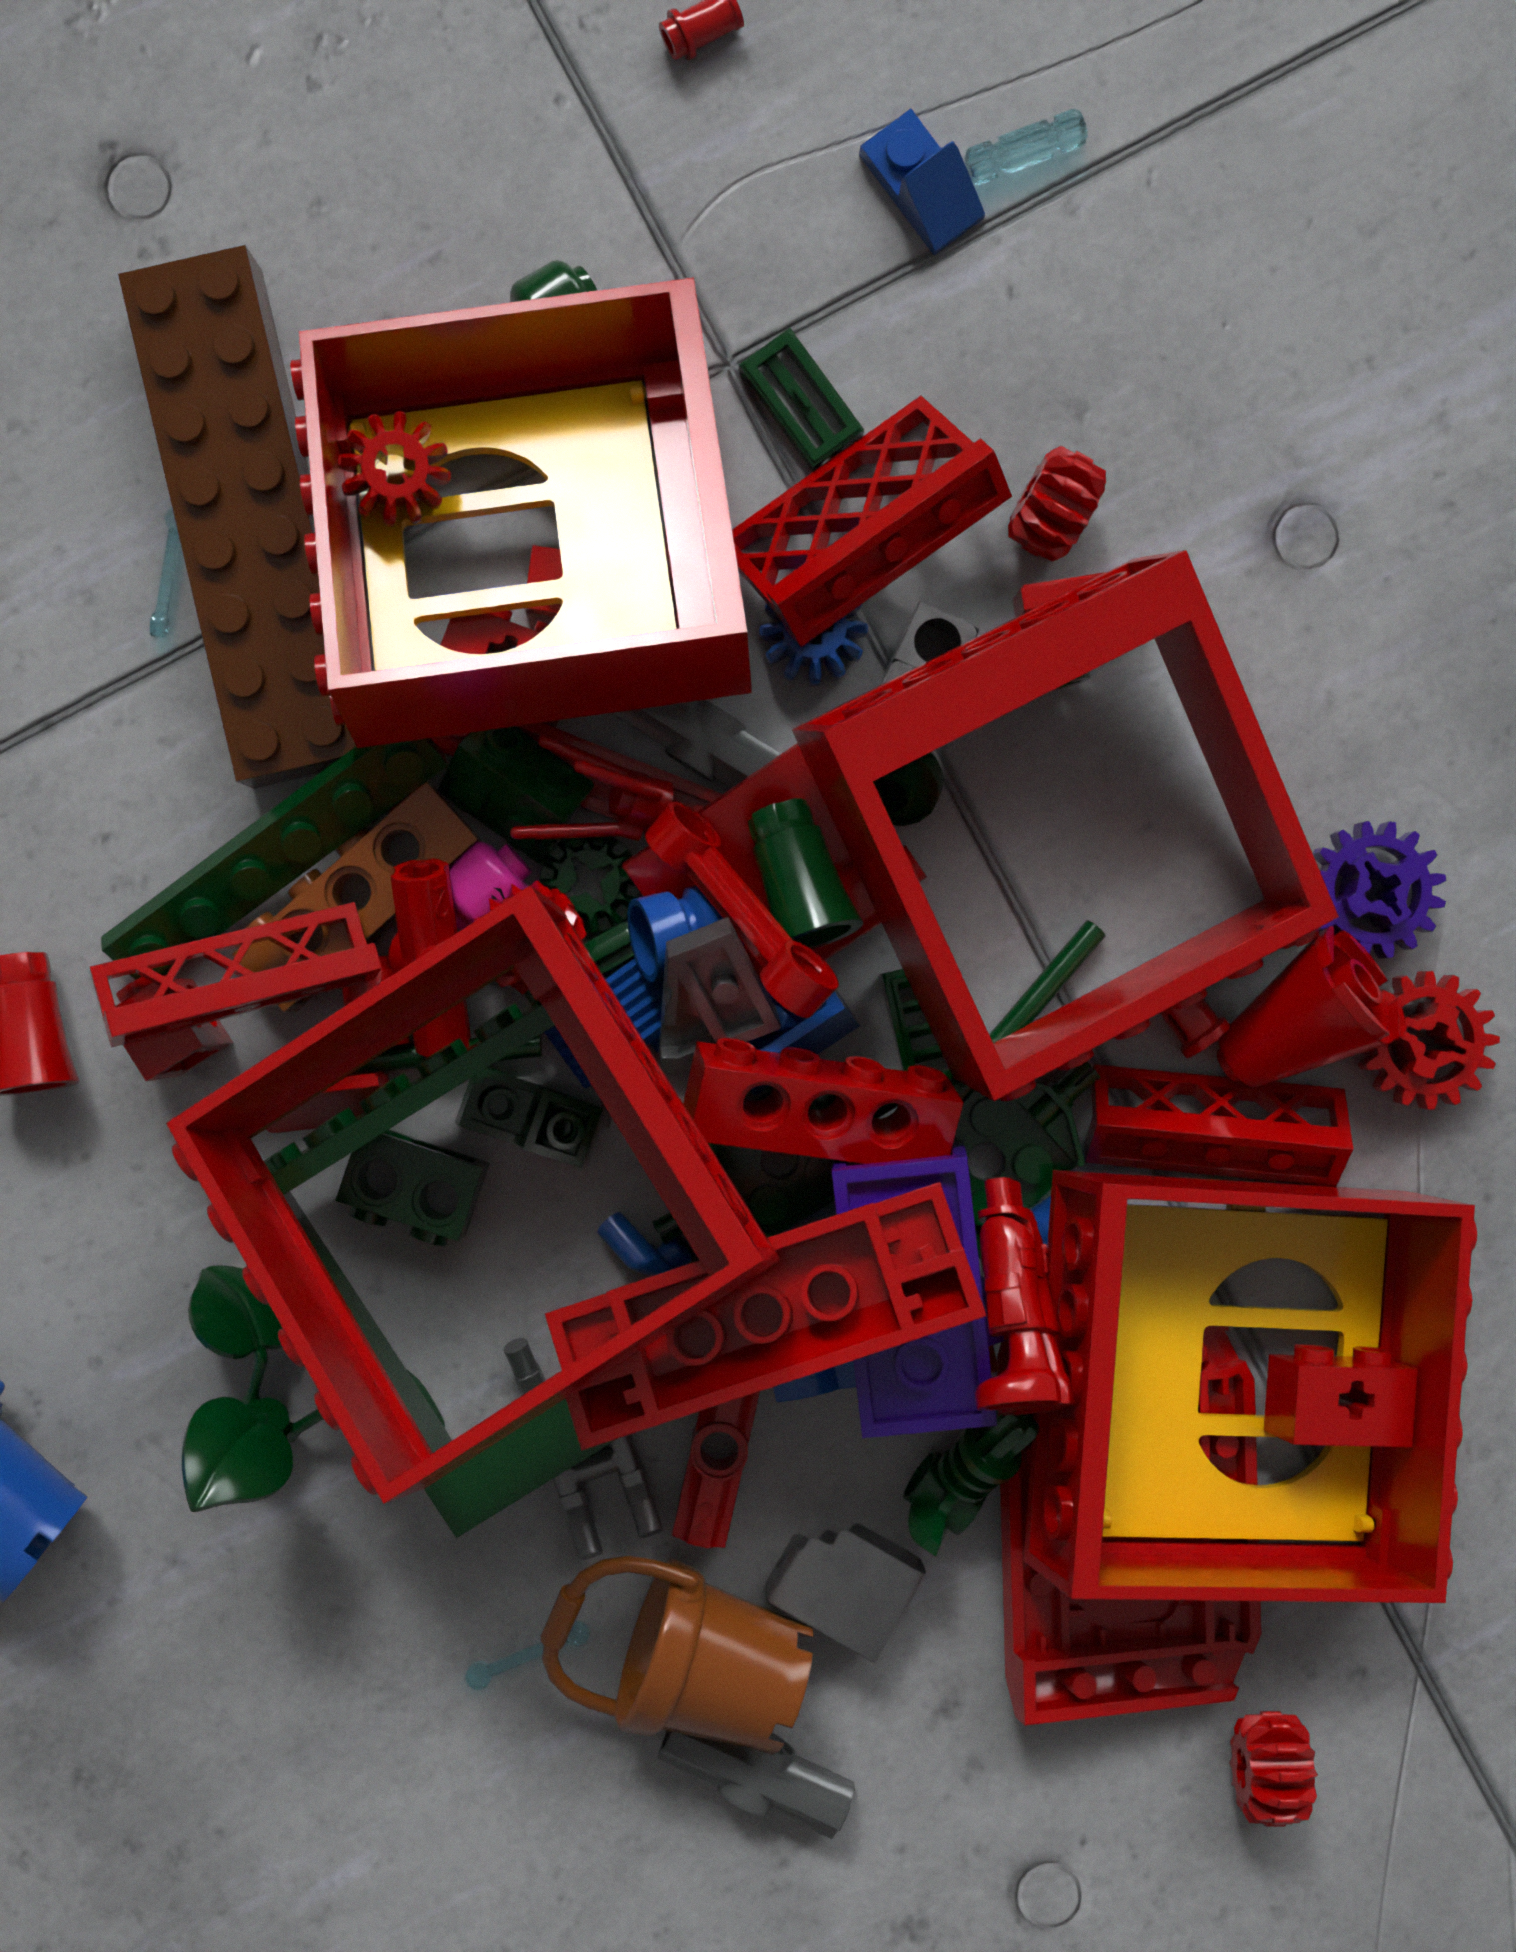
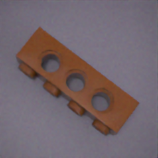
[232,782,483,1012]

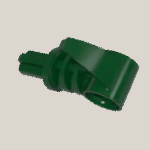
[903,1414,1040,1557]

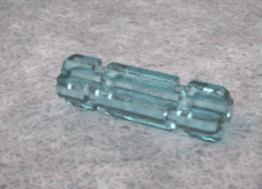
[964,109,1088,185]

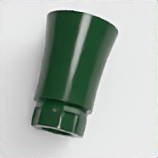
[748,798,864,950]

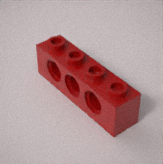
[683,1038,964,1164]

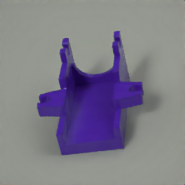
[832,1140,1007,1439]

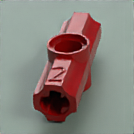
[388,858,471,1057]
[671,1392,760,1549]

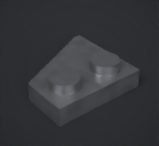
[659,917,781,1074]

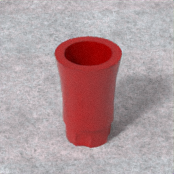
[0,952,80,1096]

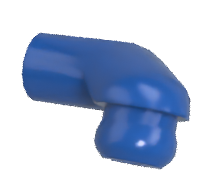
[597,1212,693,1276]

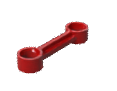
[645,802,839,1018]

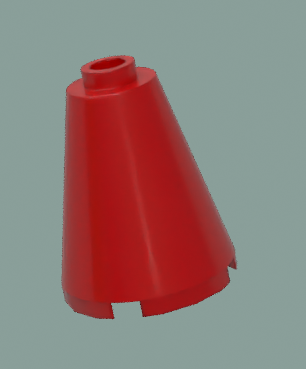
[1217,926,1407,1088]

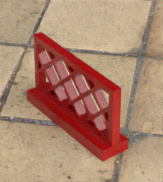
[732,395,1012,647]

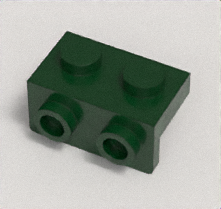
[437,726,594,865]

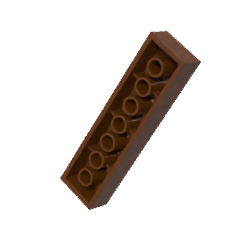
[118,245,356,789]

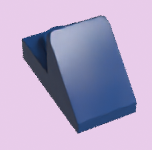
[859,108,985,255]

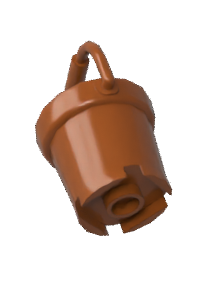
[540,1555,813,1755]

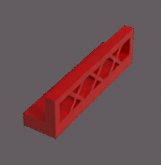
[90,902,382,1048]
[1084,1064,1354,1187]

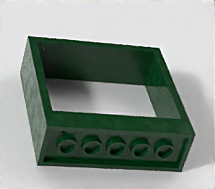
[264,994,617,1538]

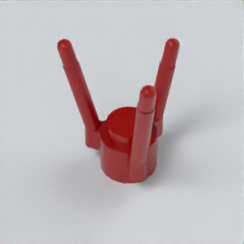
[510,735,674,841]

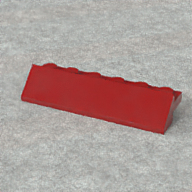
[545,1182,987,1451]

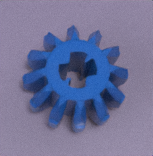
[759,603,868,686]

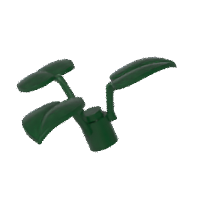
[182,1265,445,1512]

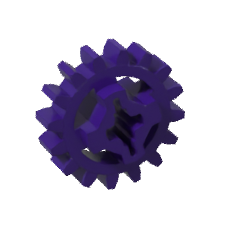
[1313,821,1447,959]

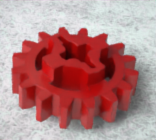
[1357,971,1500,1110]

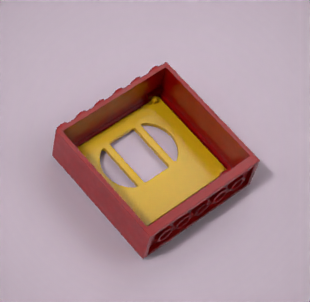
[290,277,752,748]
[1023,1170,1477,1603]

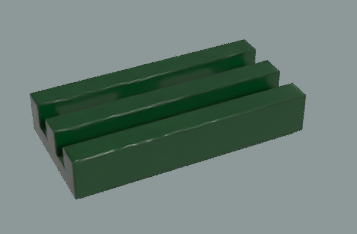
[739,328,864,472]

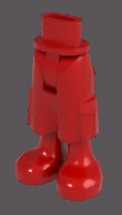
[975,1177,1075,1415]

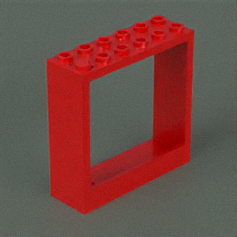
[792,550,1339,1101]
[166,886,780,1504]

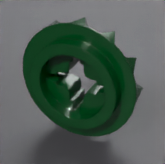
[539,837,640,933]

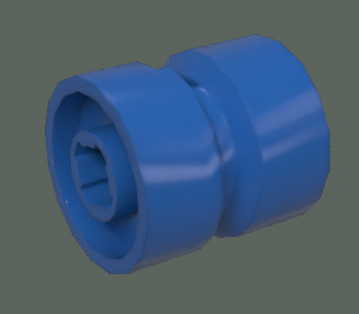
[627,885,744,982]

